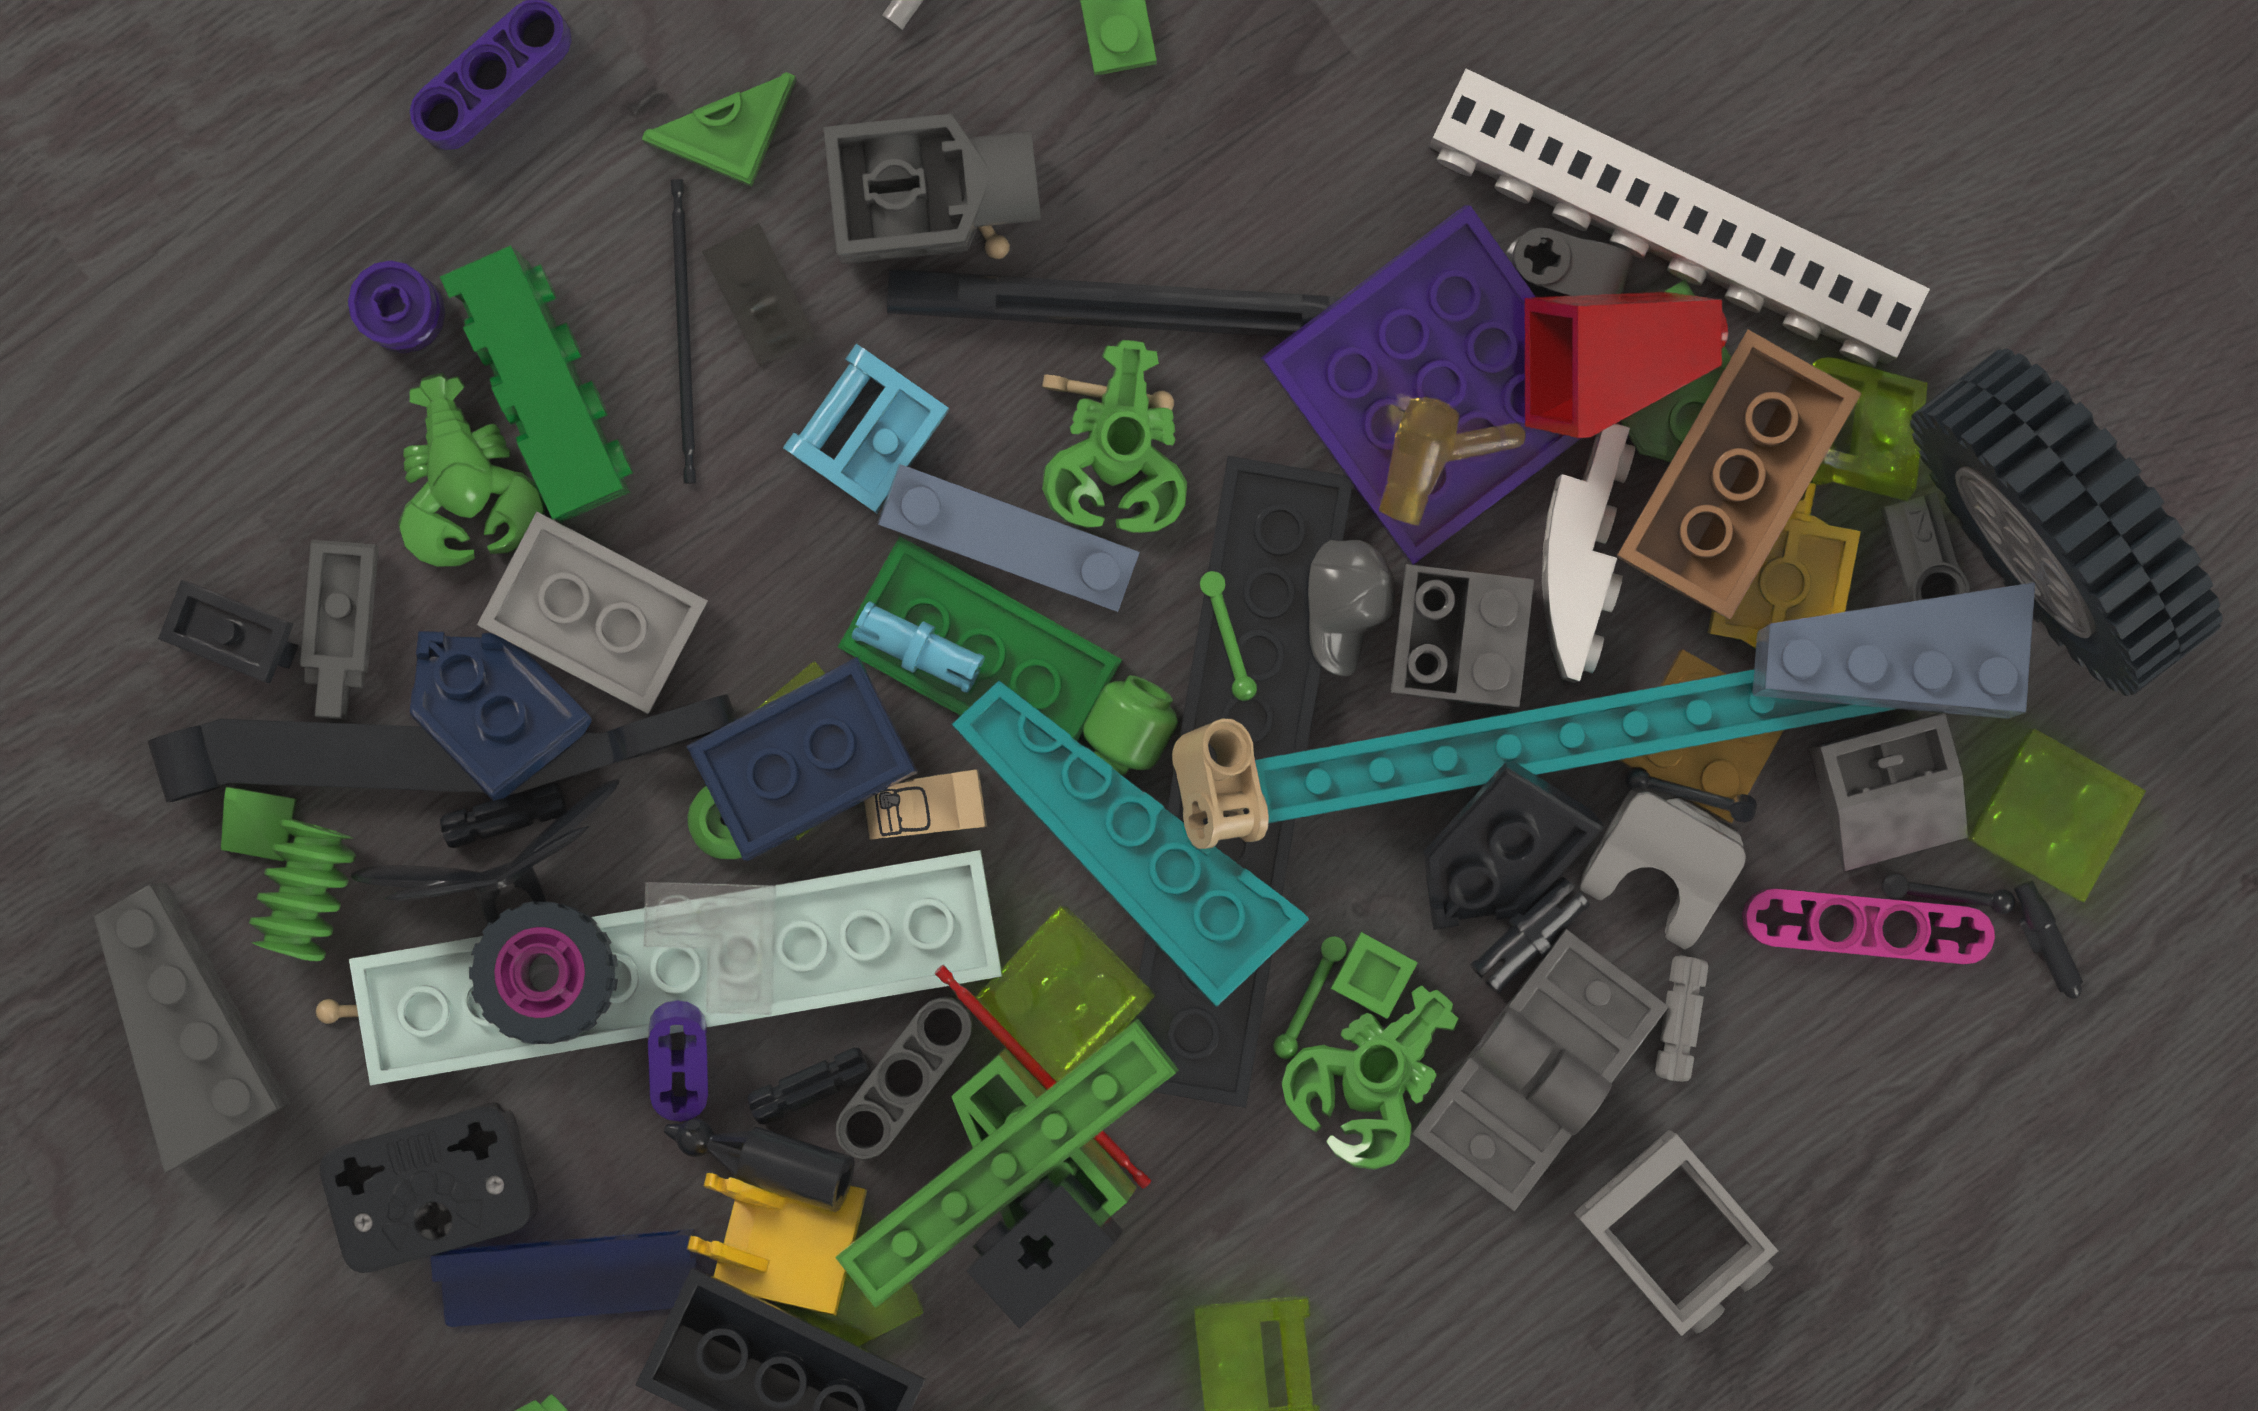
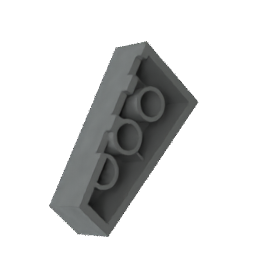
[94,883,291,1173]

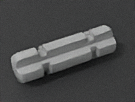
[1655,955,1709,1082]

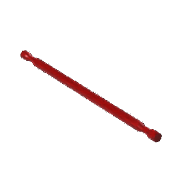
[934,965,1151,1189]

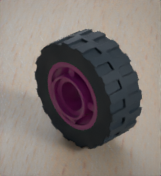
[469,901,618,1044]

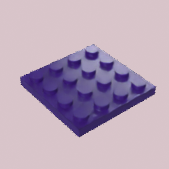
[1260,205,1581,565]

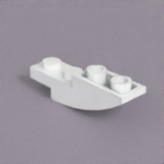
[1542,424,1635,683]

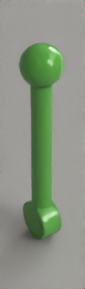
[1200,571,1257,701]
[1273,936,1347,1059]

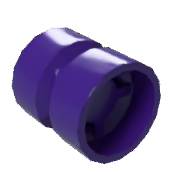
[348,260,446,353]

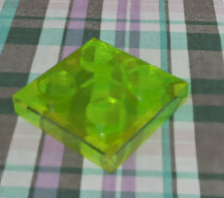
[1968,728,2146,903]
[975,906,1156,1082]

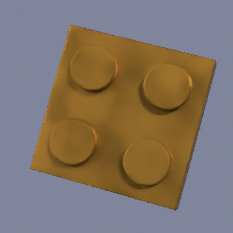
[1618,649,1784,823]

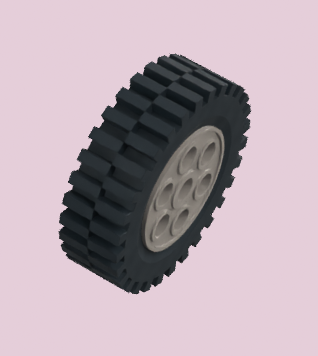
[1910,348,2223,696]

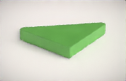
[642,72,797,187]

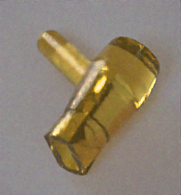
[1379,397,1526,526]

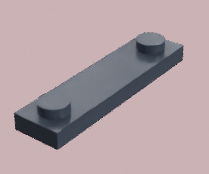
[877,464,1140,612]

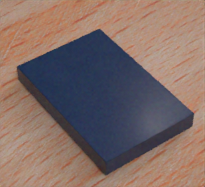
[687,657,918,861]

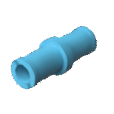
[852,601,985,693]

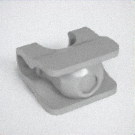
[1580,788,1746,949]

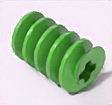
[249,819,356,961]

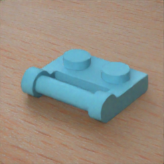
[783,344,949,514]

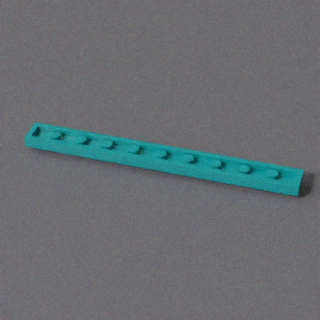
[1255,670,1895,823]

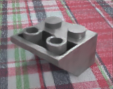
[1391,564,1534,709]
[1809,713,1968,871]

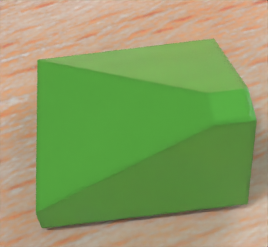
[221,787,297,861]

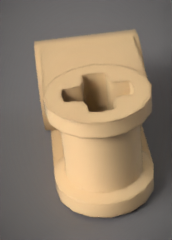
[1172,719,1269,849]

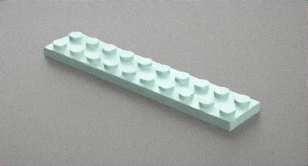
[349,850,1003,1085]

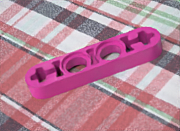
[1742,888,1995,964]

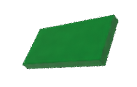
[838,536,1122,741]

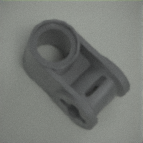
[1505,227,1634,297]

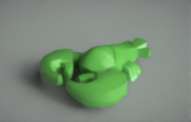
[1042,340,1187,533]
[398,373,546,567]
[1282,986,1459,1170]

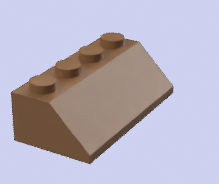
[1616,330,1862,619]

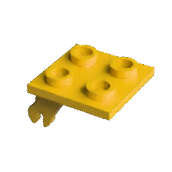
[687,1173,867,1316]

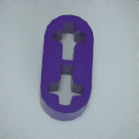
[648,1000,708,1122]

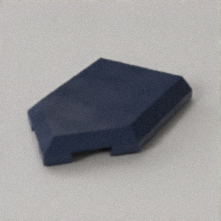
[410,631,592,801]

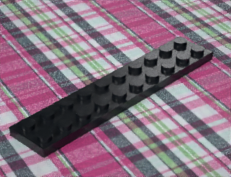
[1130,456,1353,1108]

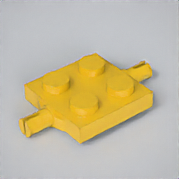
[1708,477,1861,648]

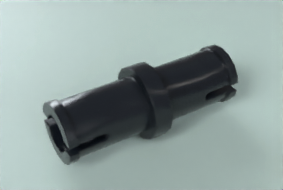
[1470,877,1590,994]

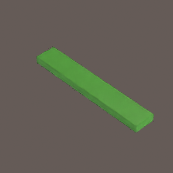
[835,1019,1179,1308]

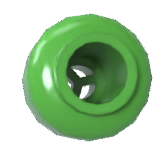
[1083,675,1178,775]

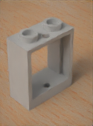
[1574,1130,1778,1336]

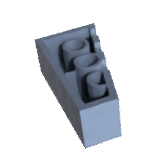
[1752,582,2035,719]

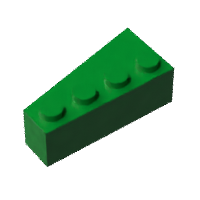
[440,245,633,523]

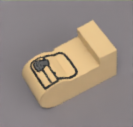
[864,769,987,839]

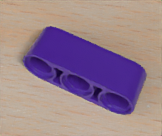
[410,0,572,150]

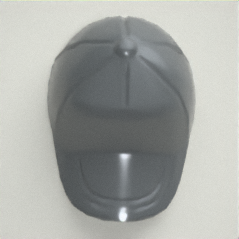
[1308,540,1395,676]

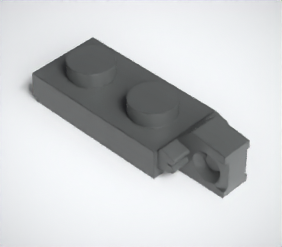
[300,540,379,720]

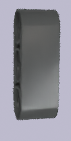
[836,996,974,1159]

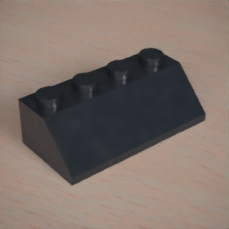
[635,1267,926,1411]

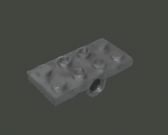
[1411,929,1669,1211]

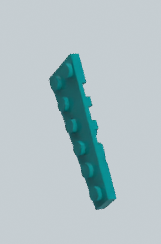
[952,681,1309,1008]

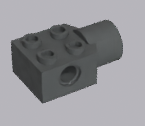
[823,113,1041,264]

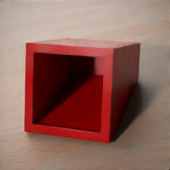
[1525,292,1728,438]

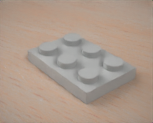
[477,511,708,714]

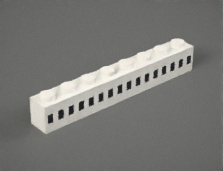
[1429,69,1930,368]

